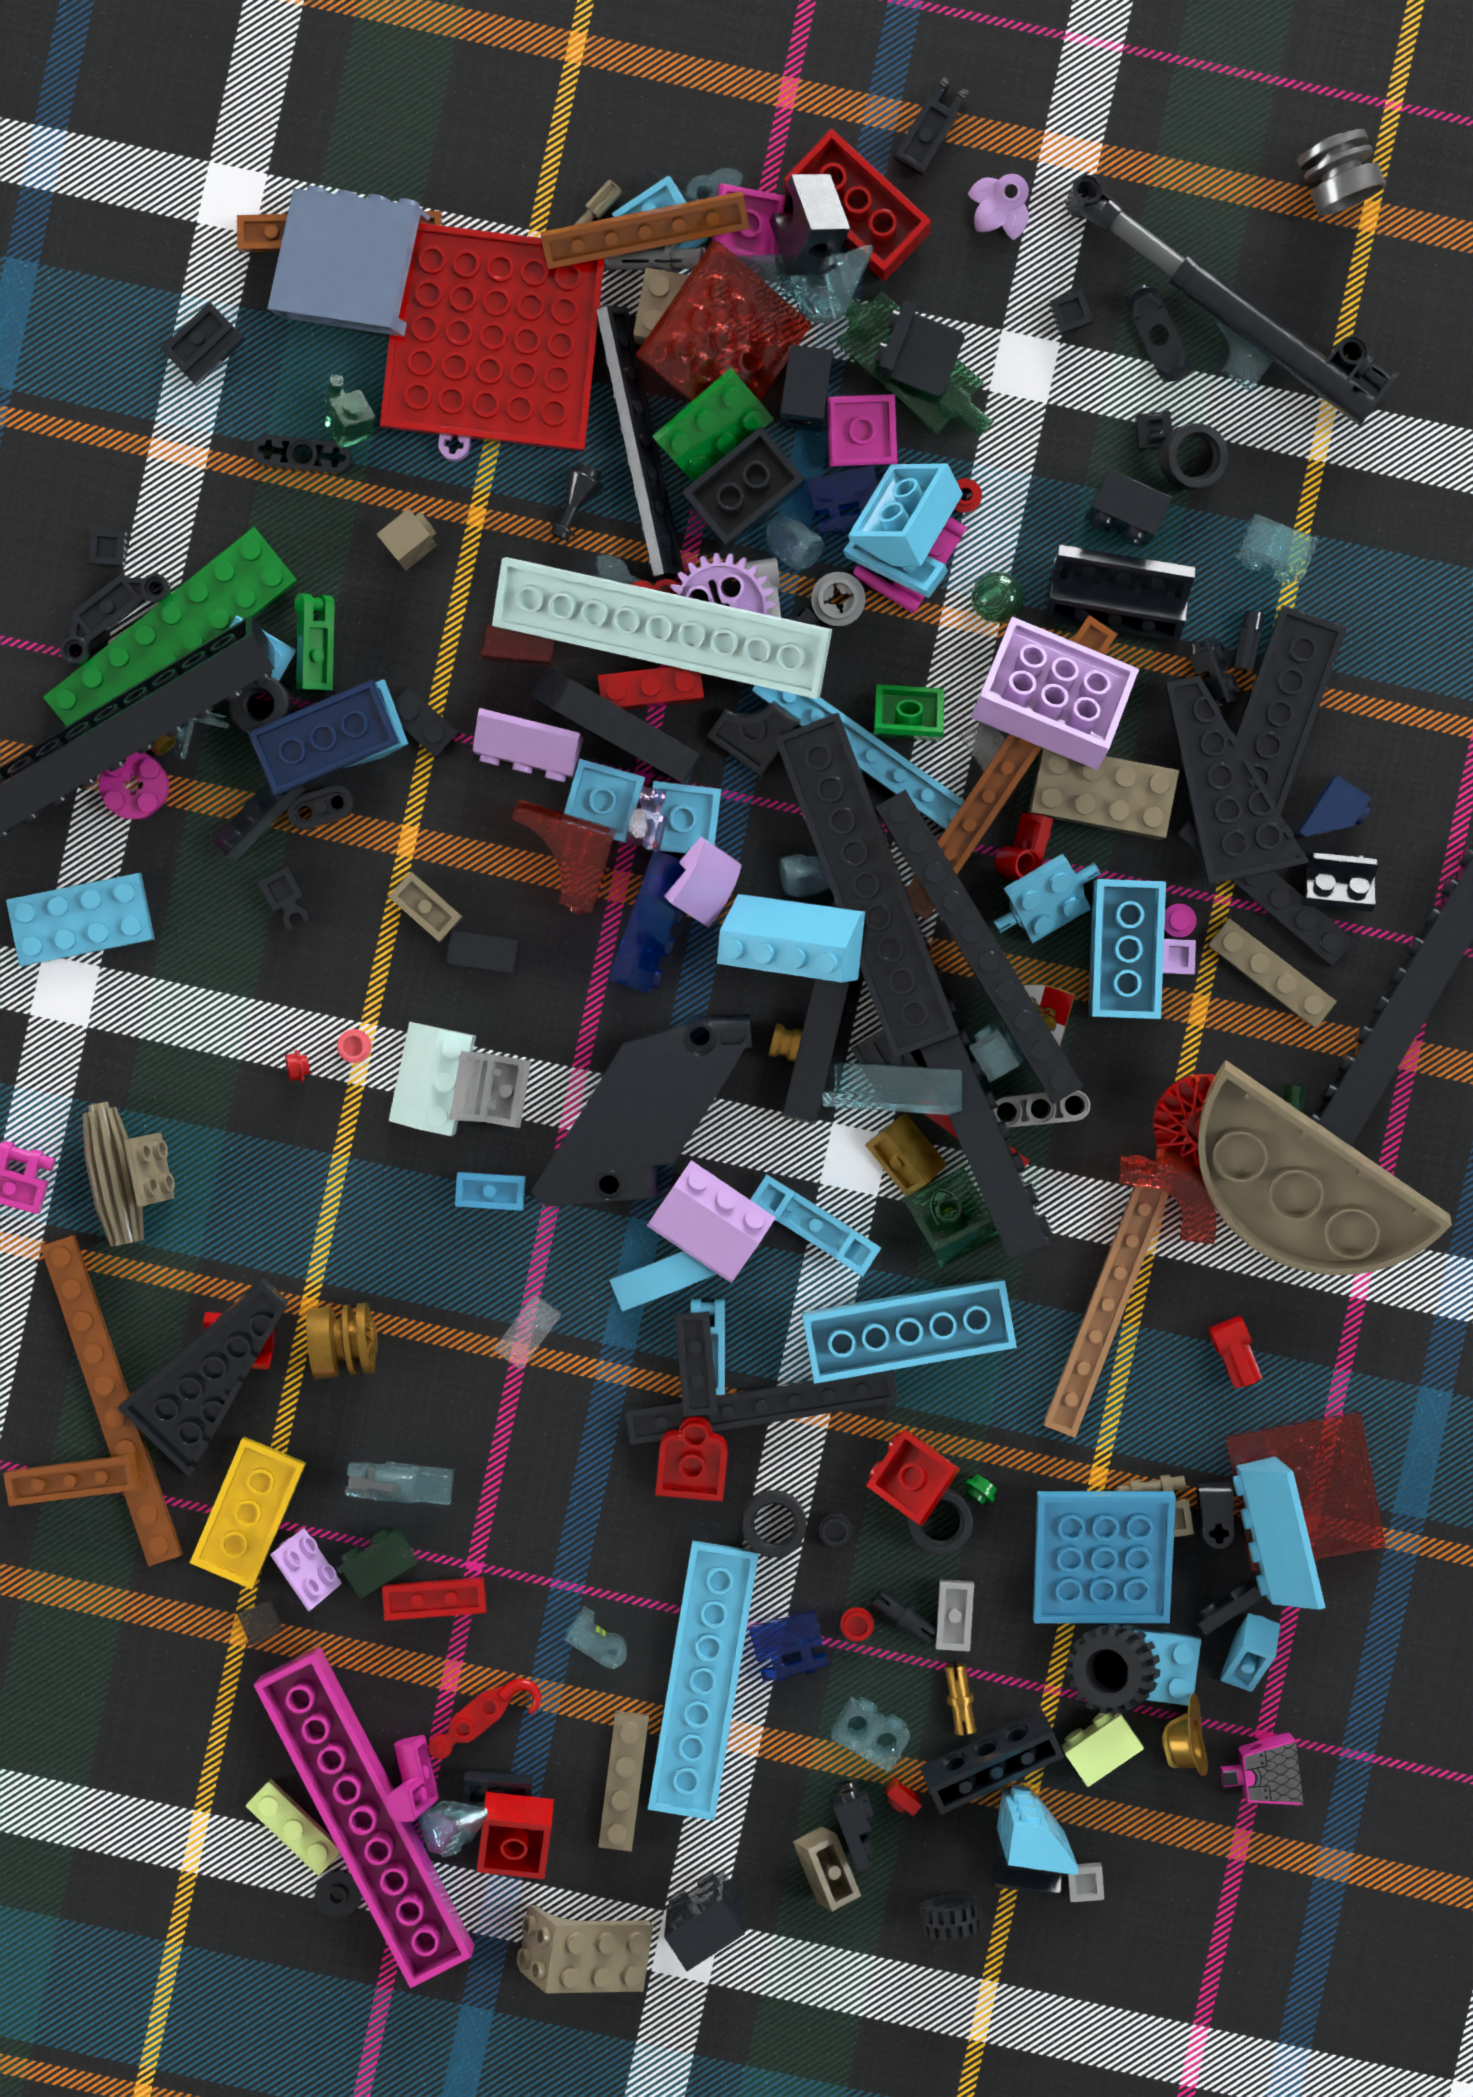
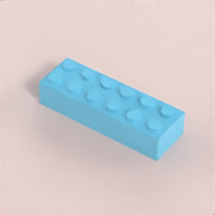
[802,1277,1017,1384]

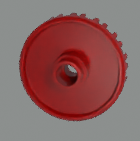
[1153,1074,1215,1175]

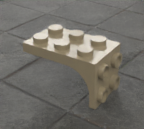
[517,1905,653,1993]

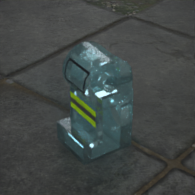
[564,1606,627,1668]

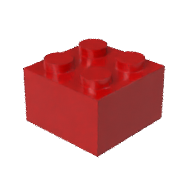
[477,1792,554,1879]

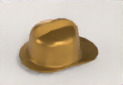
[1162,1693,1208,1776]

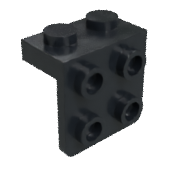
[875,301,965,397]

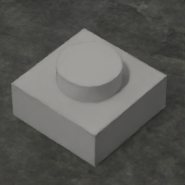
[1067,1862,1104,1902]

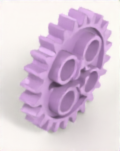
[670,553,777,617]

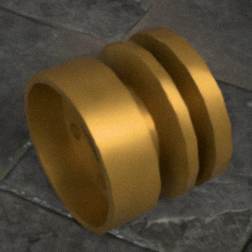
[306,1303,378,1379]

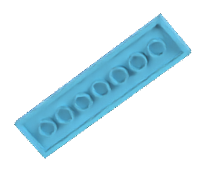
[648,1540,759,1821]

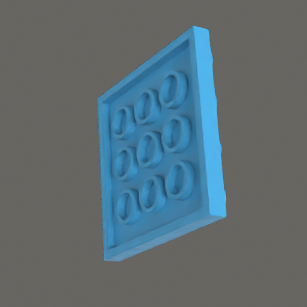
[1033,1491,1176,1623]

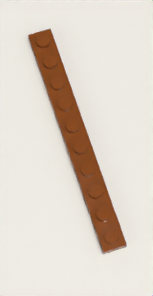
[906,615,1117,920]
[40,1235,183,1567]

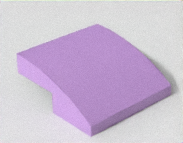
[664,837,742,927]

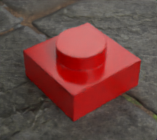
[885,1777,922,1816]

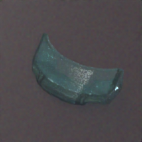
[771,245,873,324]

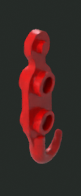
[429,1678,541,1759]

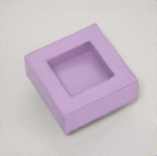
[1163,939,1196,975]

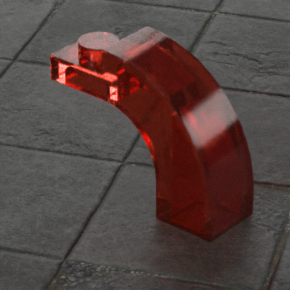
[1118,1148,1217,1244]

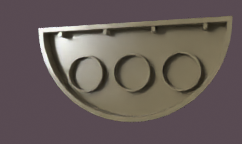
[1198,1060,1452,1275]

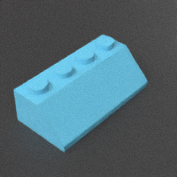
[717,894,865,983]
[997,1785,1079,1875]

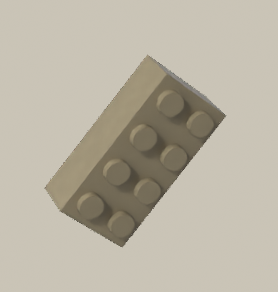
[1028,747,1179,840]

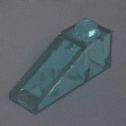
[418,1800,488,1857]

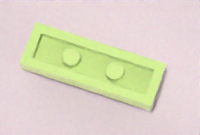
[246,1779,340,1876]

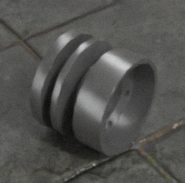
[1297,129,1387,216]

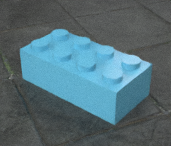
[1088,879,1166,1019]

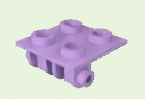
[270,1528,342,1612]

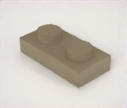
[389,872,463,942]

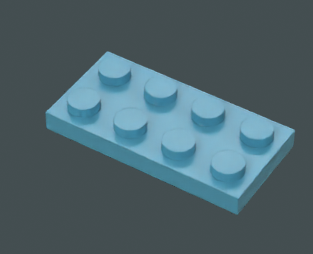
[6,873,155,966]

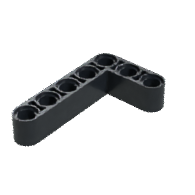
[530,665,705,785]

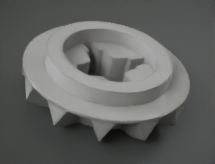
[811,572,866,626]

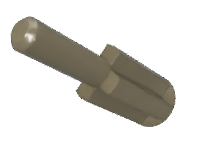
[574,179,623,225]

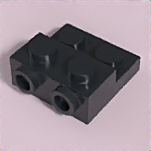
[832,1778,875,1872]

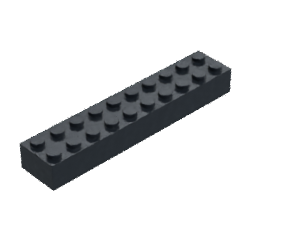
[0,615,275,839]

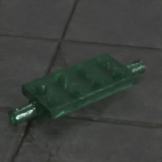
[827,284,994,438]

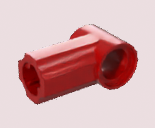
[1208,1315,1262,1389]

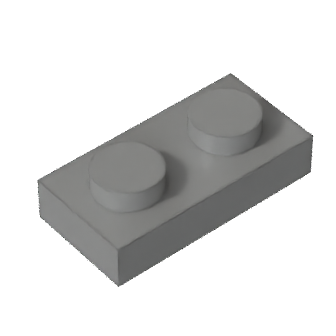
[935,1579,974,1651]

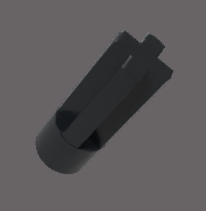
[1234,610,1265,672]

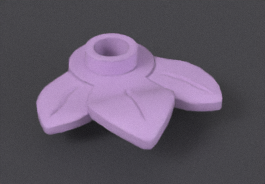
[968,174,1029,240]

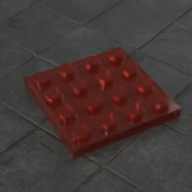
[635,240,812,402]
[1225,1411,1386,1571]

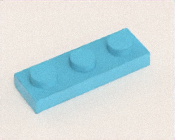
[843,541,948,598]

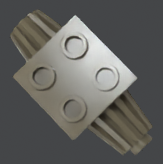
[83,1102,175,1247]

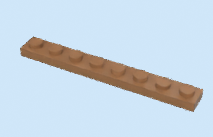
[1043,1171,1173,1438]

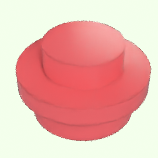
[337,1029,372,1063]

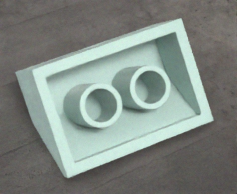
[389,1022,476,1136]

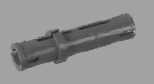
[604,245,707,273]

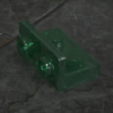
[337,1527,419,1599]

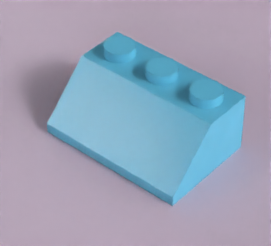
[848,464,963,567]

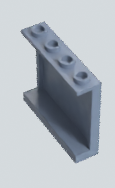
[267,185,430,337]

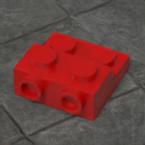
[866,1429,960,1526]

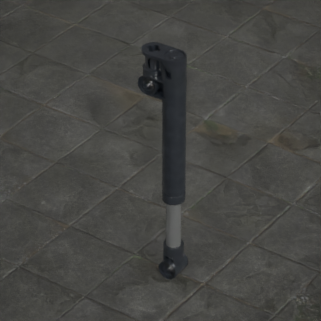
[1065,174,1400,426]

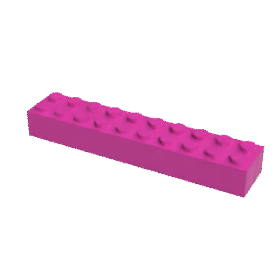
[254,1646,475,1988]

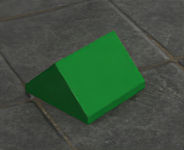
[873,684,944,742]

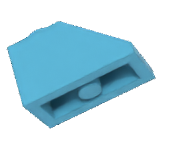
[1220,1613,1280,1692]

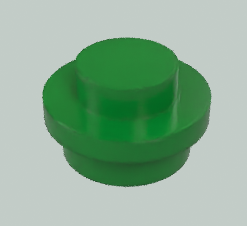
[964,1474,997,1505]

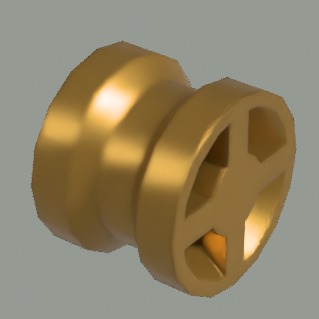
[768,1023,803,1062]

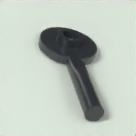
[315,1870,362,1918]

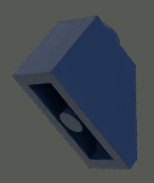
[1294,775,1371,838]

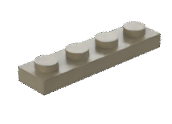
[1207,918,1337,1028]
[598,1710,649,1852]

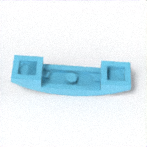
[751,1174,881,1277]
[610,1251,717,1311]

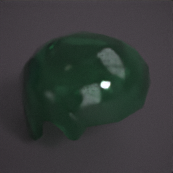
[971,572,1026,624]

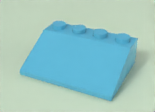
[1233,1457,1325,1610]

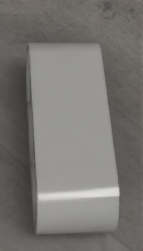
[994,1090,1090,1128]

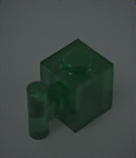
[324,374,376,449]

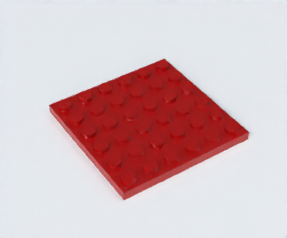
[380,223,604,452]

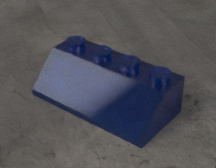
[608,849,686,994]

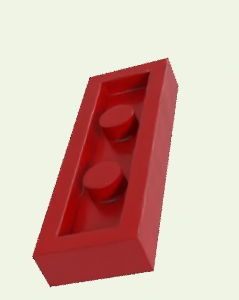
[382,1577,487,1621]

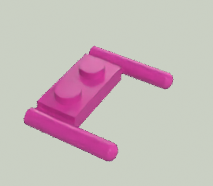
[853,517,968,614]

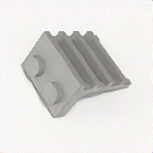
[450,1051,531,1128]

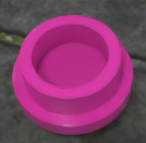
[1164,904,1196,938]

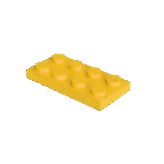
[190,1437,306,1589]

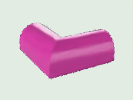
[386,1735,439,1822]

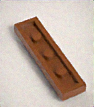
[3,1454,140,1506]

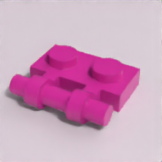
[0,1140,56,1214]

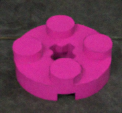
[99,752,169,820]

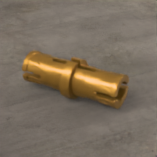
[944,1663,977,1735]

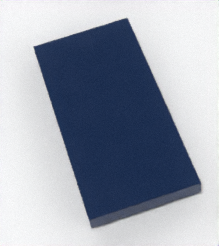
[248,679,401,796]

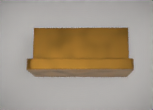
[865,1113,947,1197]

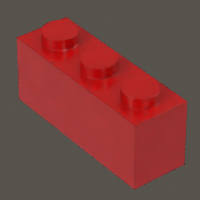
[598,666,704,711]

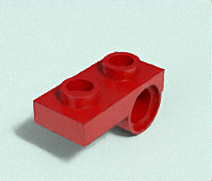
[994,813,1053,881]

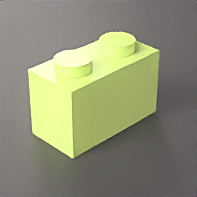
[1061,1711,1144,1787]

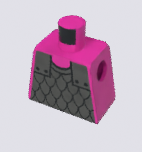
[1220,1732,1303,1805]

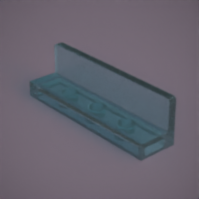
[823,1062,962,1115]

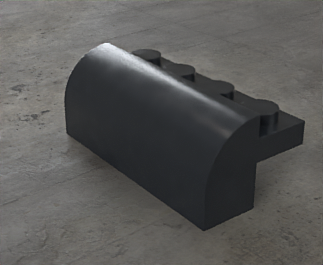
[1044,545,1195,643]

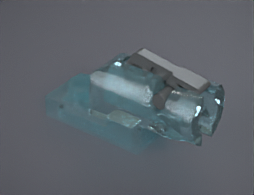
[345,1462,455,1505]

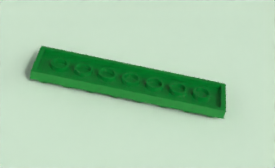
[43,527,299,726]

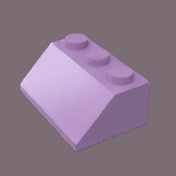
[473,708,584,782]
[647,1160,776,1283]

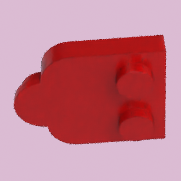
[655,1416,728,1502]

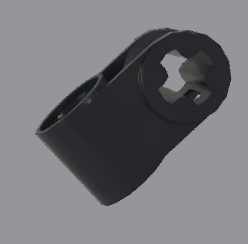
[1196,1482,1235,1549]

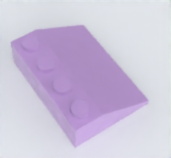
[970,617,1139,770]

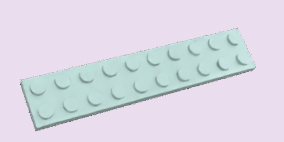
[492,557,832,699]

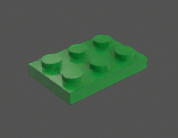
[653,368,774,482]

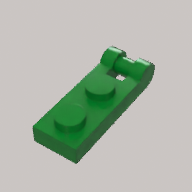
[295,593,335,691]

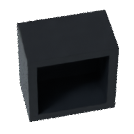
[1085,469,1172,547]

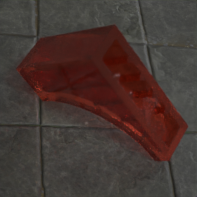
[511,800,618,914]

